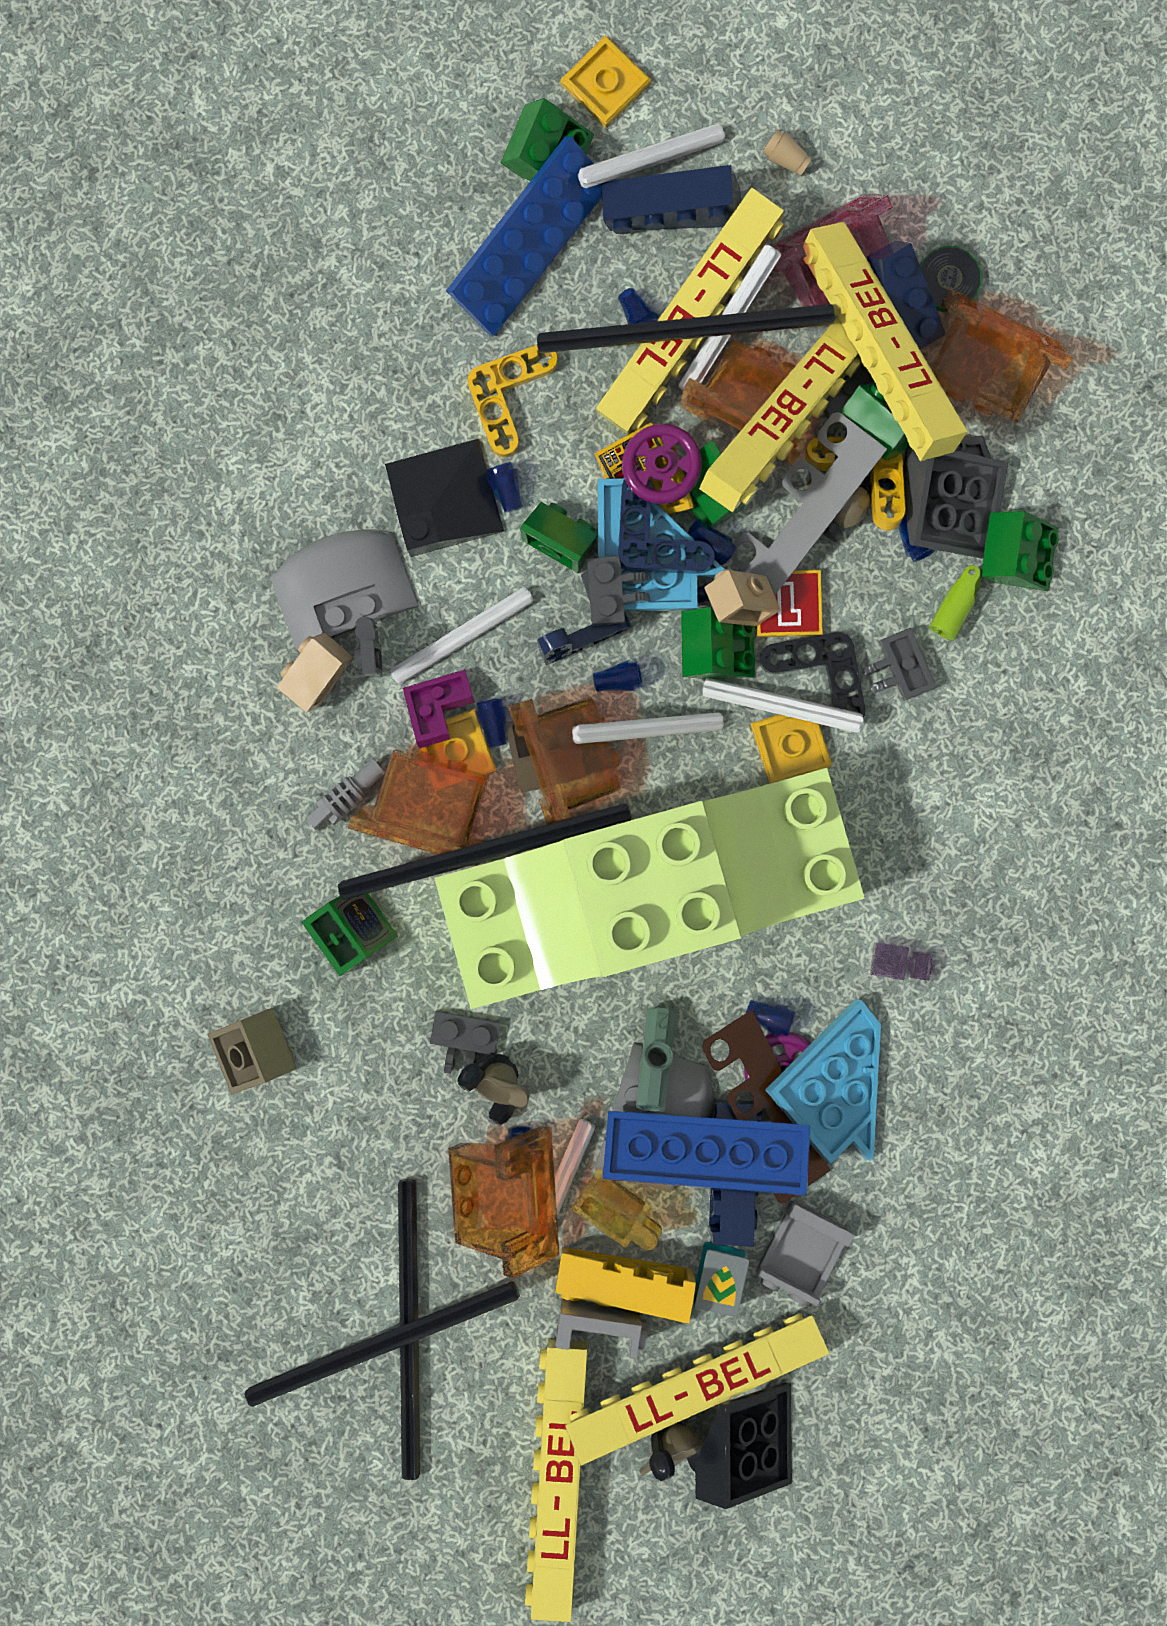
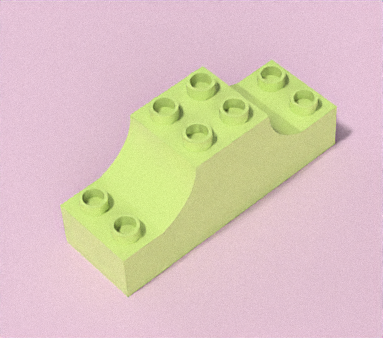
[434,768,865,1009]

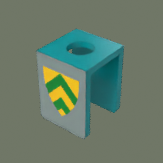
[693,1242,749,1317]

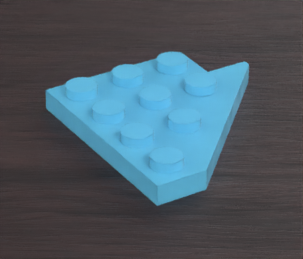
[597,478,725,611]
[765,999,881,1164]

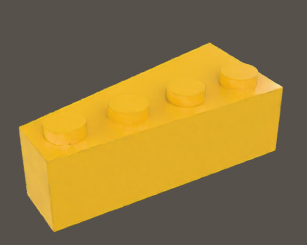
[555,1247,696,1324]

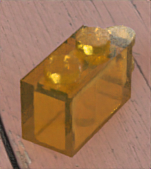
[571,1168,662,1250]

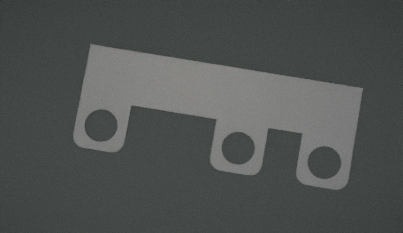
[732,412,887,595]

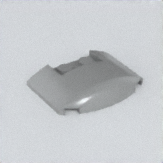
[270,530,418,650]
[595,1043,714,1193]

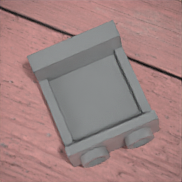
[756,1199,855,1307]
[556,1298,647,1359]

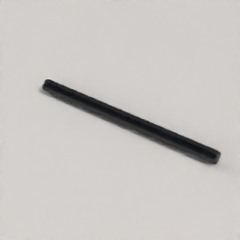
[537,304,835,353]
[338,803,632,900]
[398,1179,420,1480]
[245,1281,520,1407]

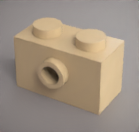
[704,569,781,626]
[276,633,354,713]

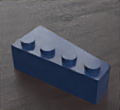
[602,165,741,234]
[708,1099,762,1247]

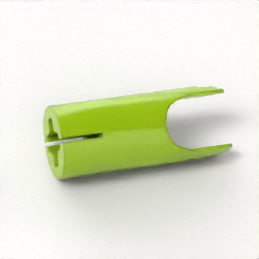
[929,565,981,641]

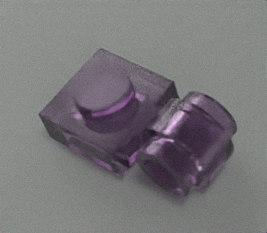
[870,942,935,981]

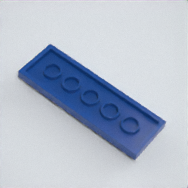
[446,136,602,336]
[603,1111,811,1196]

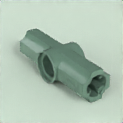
[636,1007,676,1112]

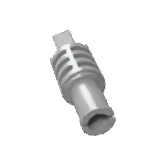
[306,758,387,831]

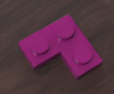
[403,669,475,749]

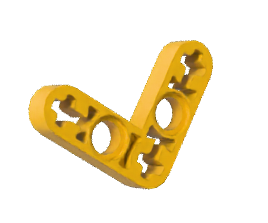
[467,345,558,458]
[805,437,905,531]

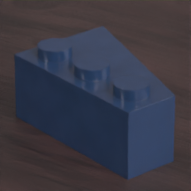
[867,240,946,350]

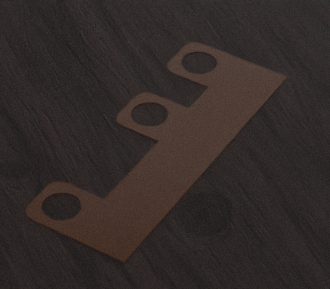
[702,1010,830,1203]

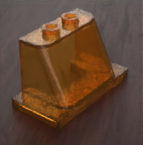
[932,288,1073,422]
[680,341,807,466]
[508,696,621,825]
[348,749,490,866]
[448,1126,559,1278]

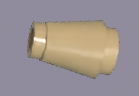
[762,129,812,176]

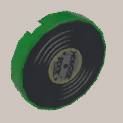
[920,246,982,312]

